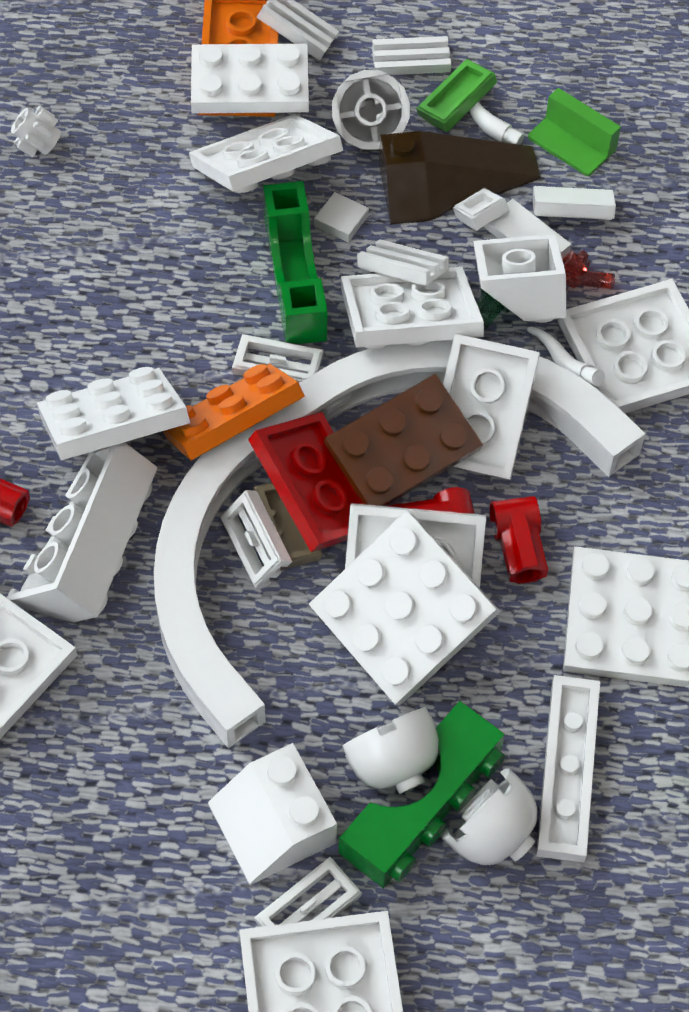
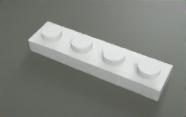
[536,675,600,863]

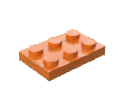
[163,363,305,461]

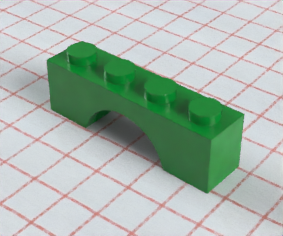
[263,181,328,345]
[338,701,505,889]

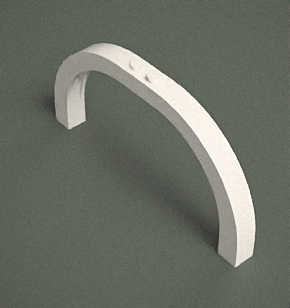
[154,340,645,748]

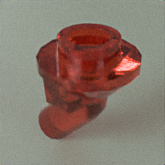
[562,250,615,290]

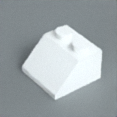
[473,234,567,323]
[208,743,337,885]

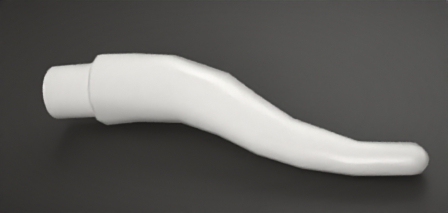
[469,102,524,145]
[527,326,605,386]

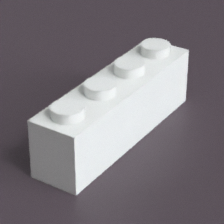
[6,442,158,622]

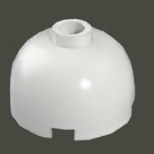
[332,70,410,150]
[342,707,439,794]
[442,768,537,865]

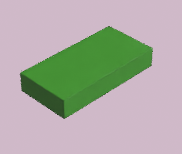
[416,59,497,132]

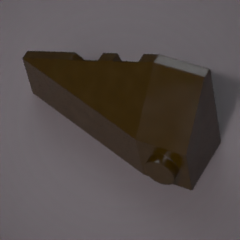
[379,131,540,225]

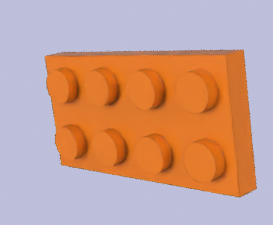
[198,0,279,117]

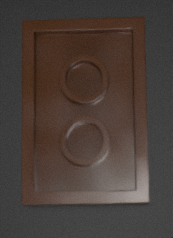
[324,374,483,506]

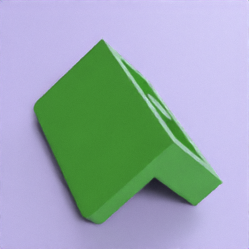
[528,88,621,176]

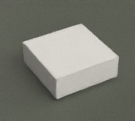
[453,188,509,231]
[314,192,369,243]

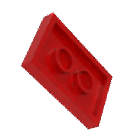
[248,412,363,552]

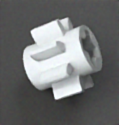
[11,106,61,157]

